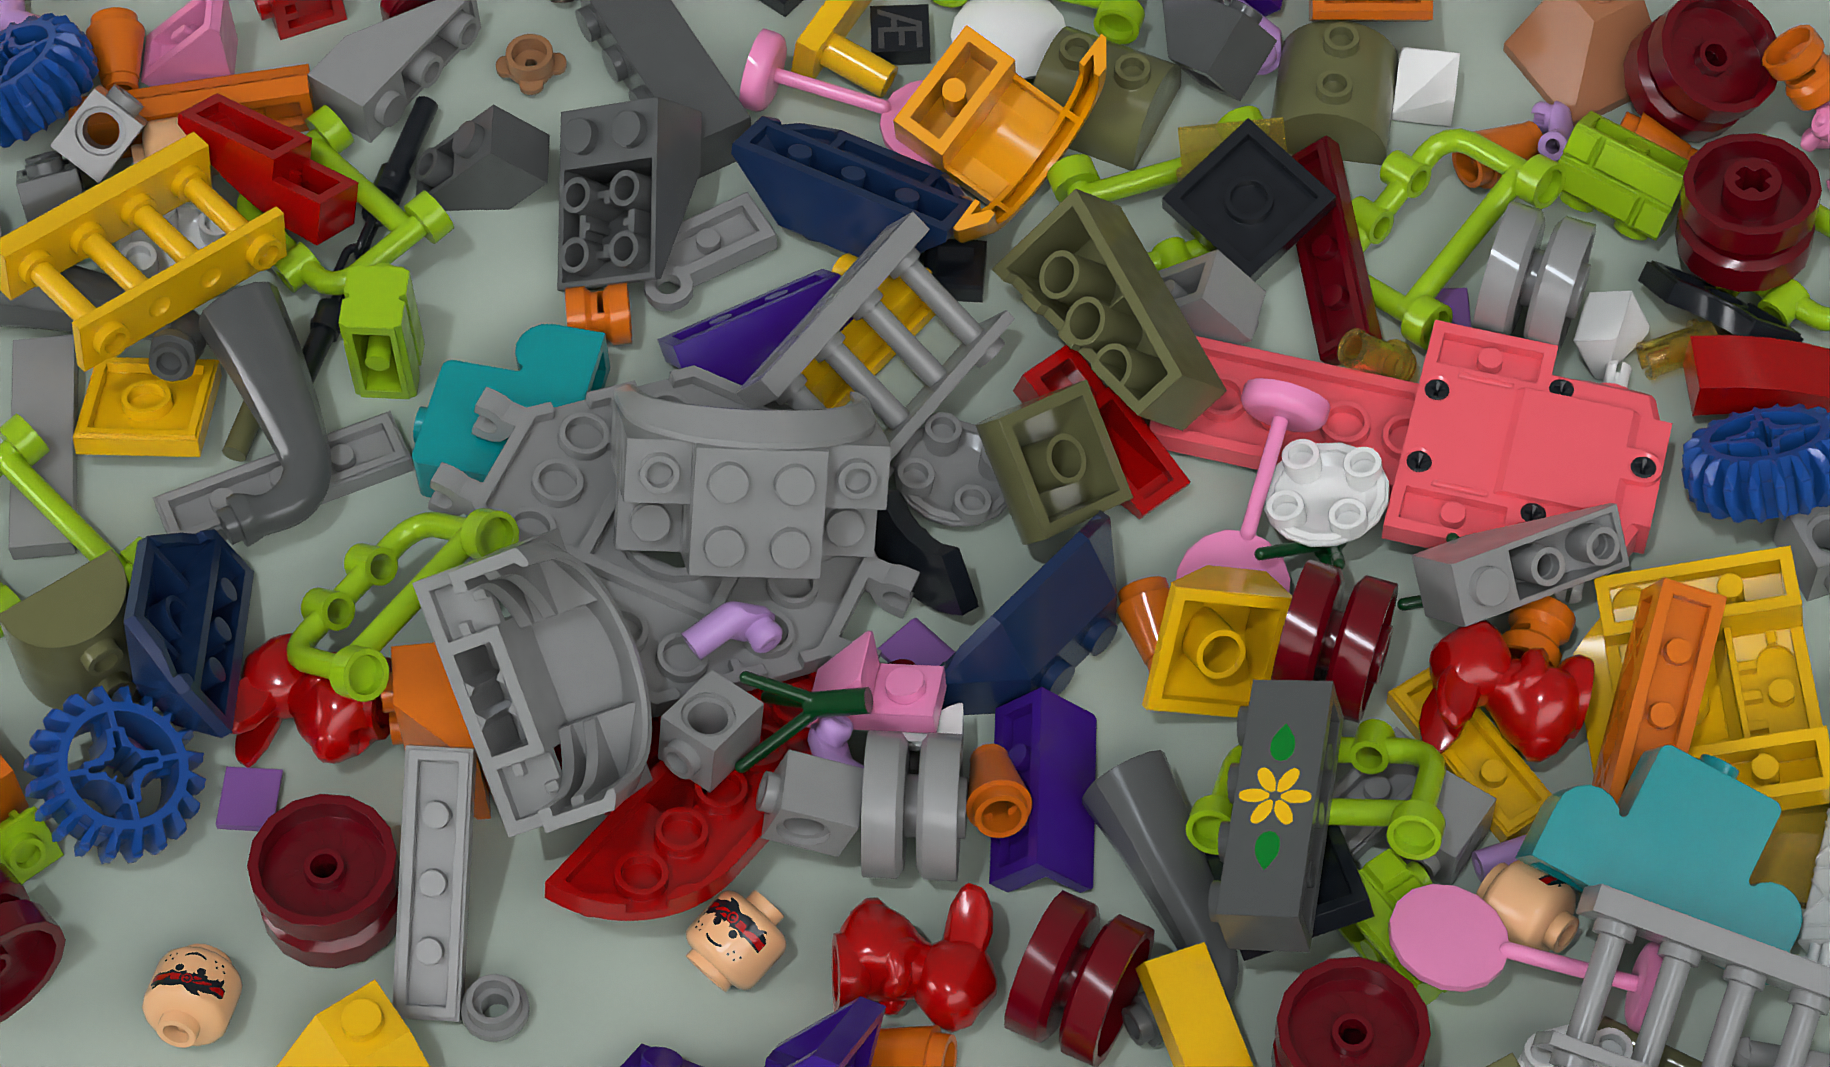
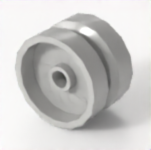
[1472,201,1596,355]
[861,730,968,881]

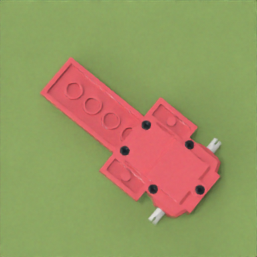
[1148,320,1673,604]

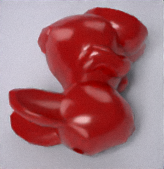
[1419,619,1594,763]
[231,633,392,768]
[831,883,998,1033]

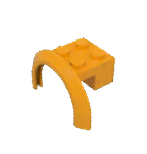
[893,25,1106,243]

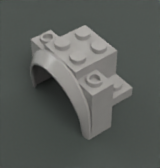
[610,384,891,579]
[412,528,653,838]

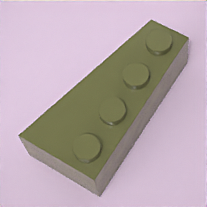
[992,189,1227,431]

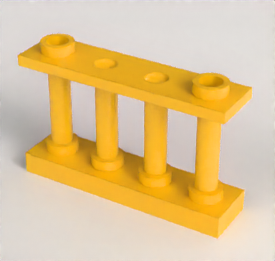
[0,132,287,372]

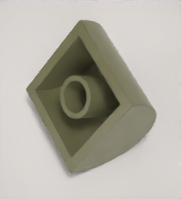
[1268,20,1399,165]
[1033,26,1182,171]
[975,380,1133,545]
[0,549,136,711]

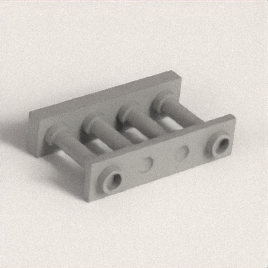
[736,212,1015,477]
[1532,884,1830,1067]

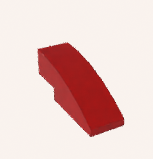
[178,93,359,246]
[1683,335,1830,416]
[1013,345,1191,519]

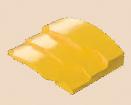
[1573,545,1830,811]

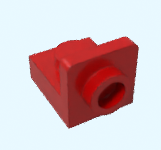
[254,0,347,40]

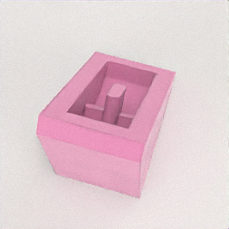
[141,0,238,87]

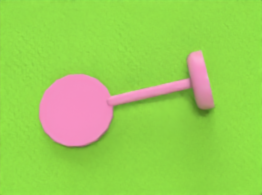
[739,28,939,170]
[1176,378,1331,592]
[1388,884,1663,1034]

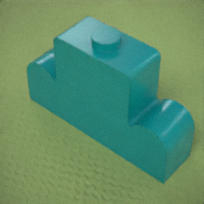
[412,324,610,517]
[1515,745,1803,985]

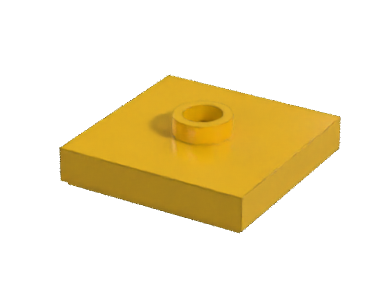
[73,357,222,457]

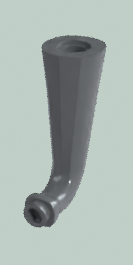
[0,265,207,381]
[199,282,332,547]
[1082,750,1239,1047]

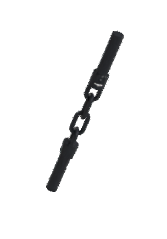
[302,96,438,384]

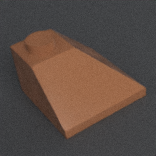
[1503,0,1652,127]

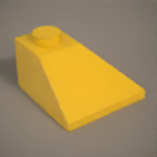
[1142,565,1292,718]
[276,979,430,1067]

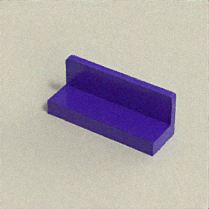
[657,269,854,385]
[989,687,1097,893]

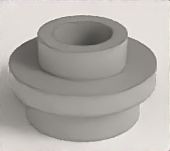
[461,974,530,1042]

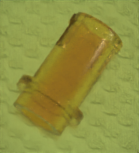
[1636,318,1718,380]
[1337,328,1417,381]

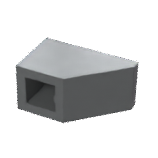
[1162,0,1277,101]
[415,104,550,211]
[16,150,85,223]

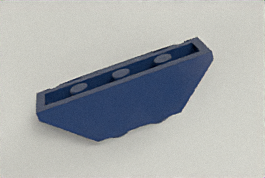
[731,116,973,257]
[940,510,1118,715]
[124,529,254,738]

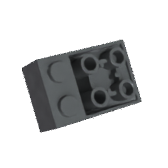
[557,97,702,292]

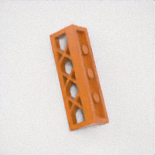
[68,64,315,158]
[1592,578,1727,803]

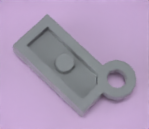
[644,192,777,311]

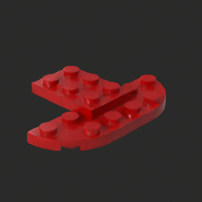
[545,671,817,921]

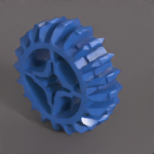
[0,13,99,148]
[1681,403,1830,524]
[23,685,206,865]

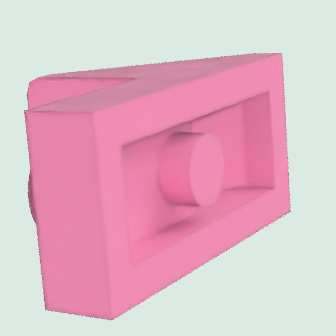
[807,631,947,733]

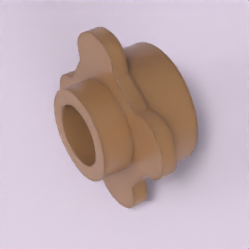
[496,34,567,95]

